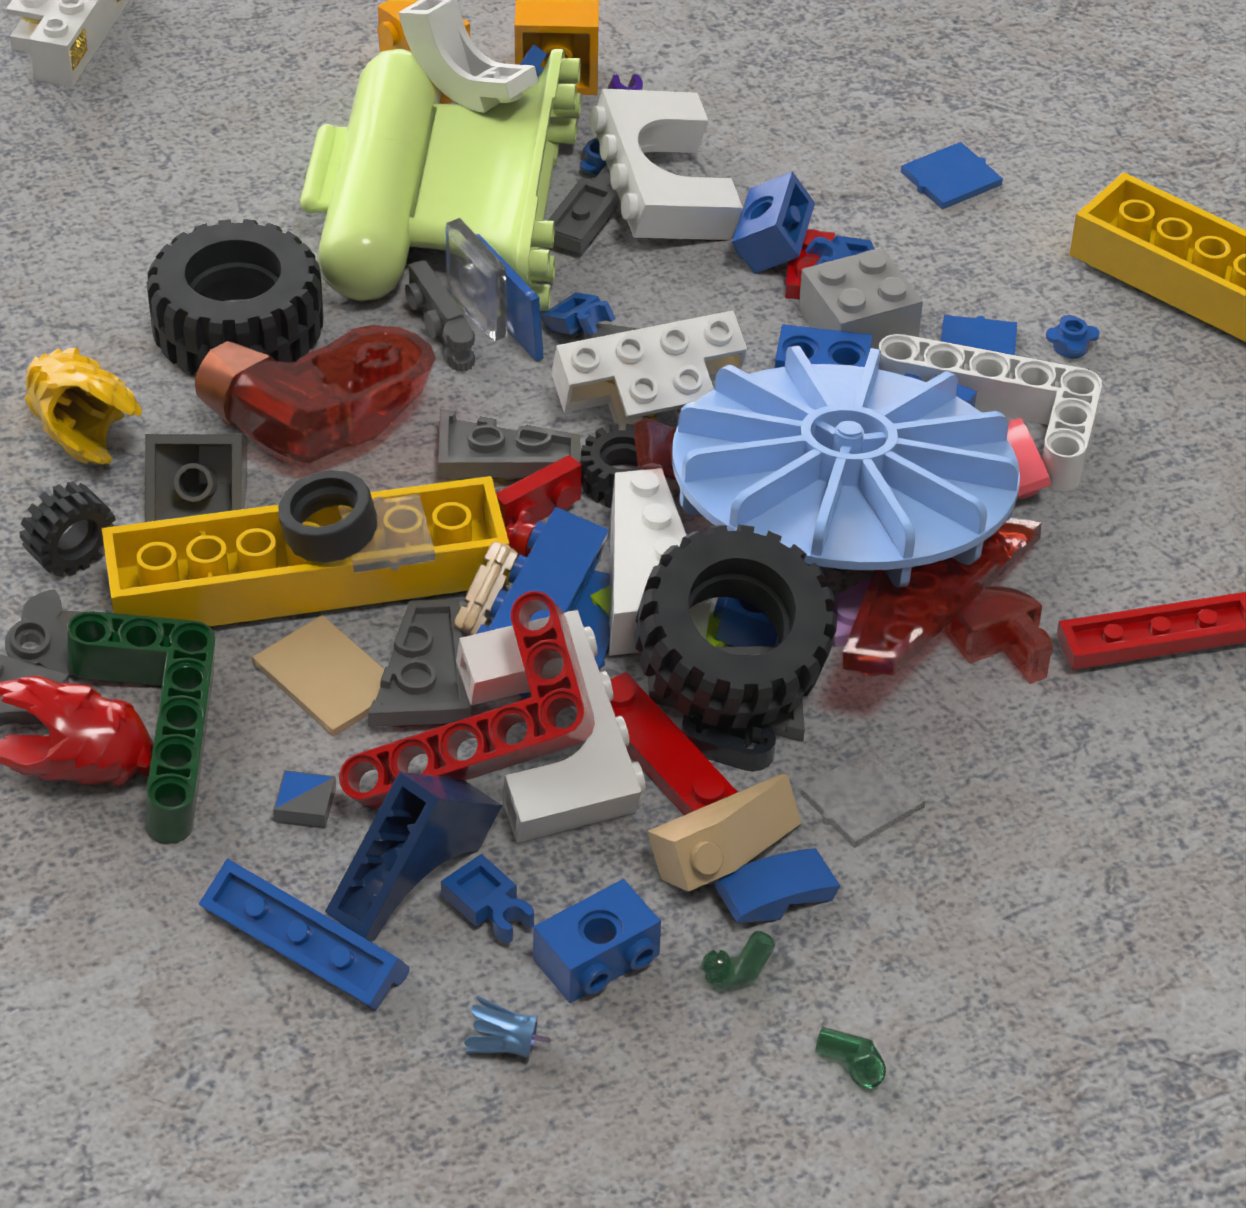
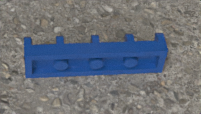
[199,858,409,1010]

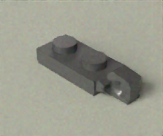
[547,164,620,254]

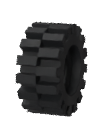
[581,424,666,508]
[19,482,116,577]

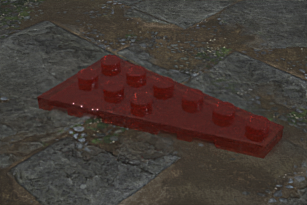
[843,518,1042,676]

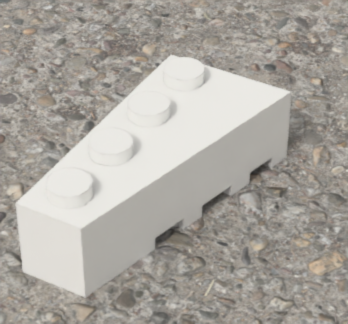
[609,468,711,656]

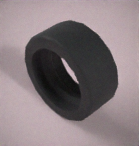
[278,470,378,563]

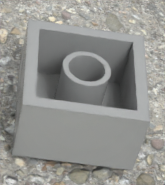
[799,247,923,349]

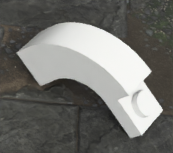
[398,0,539,113]

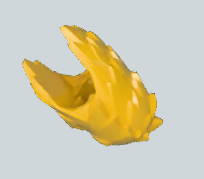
[25,348,142,465]

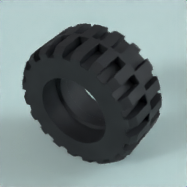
[146,219,324,375]
[634,524,837,728]

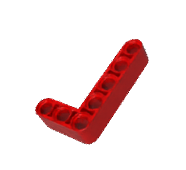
[339,591,595,809]

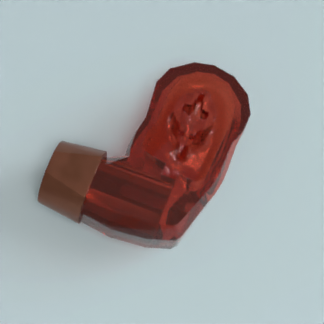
[195,325,436,467]

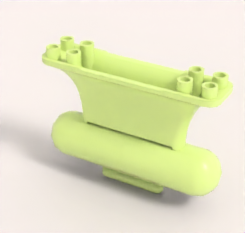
[300,49,581,311]

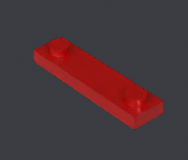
[1056,592,1246,670]
[610,672,738,815]

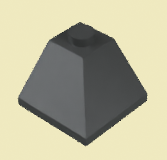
[145,434,247,522]

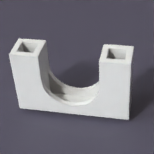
[589,89,743,240]
[456,610,646,843]

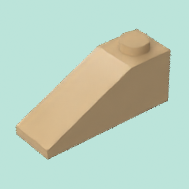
[647,773,802,892]

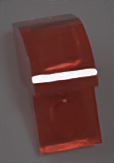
[944,586,1053,684]

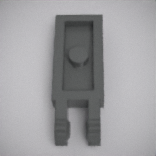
[405,260,475,372]

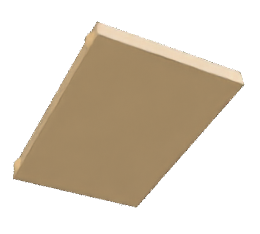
[252,615,384,737]

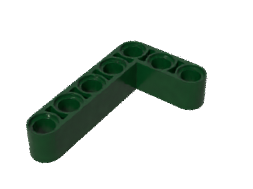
[67,611,215,844]

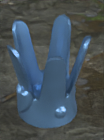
[464,996,551,1059]

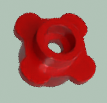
[506,511,536,562]

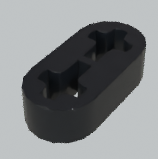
[681,710,776,772]

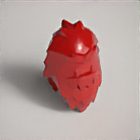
[0,675,154,787]

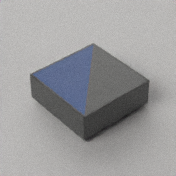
[273,770,336,827]

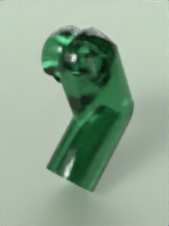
[701,931,776,989]
[815,1026,886,1089]

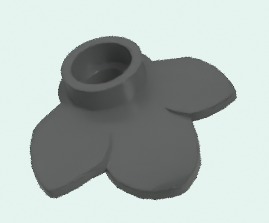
[5,589,82,677]

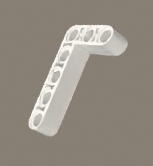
[879,334,1102,491]

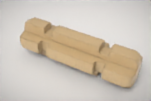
[454,542,517,635]

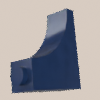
[325,772,502,940]

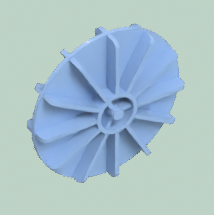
[672,346,1020,588]

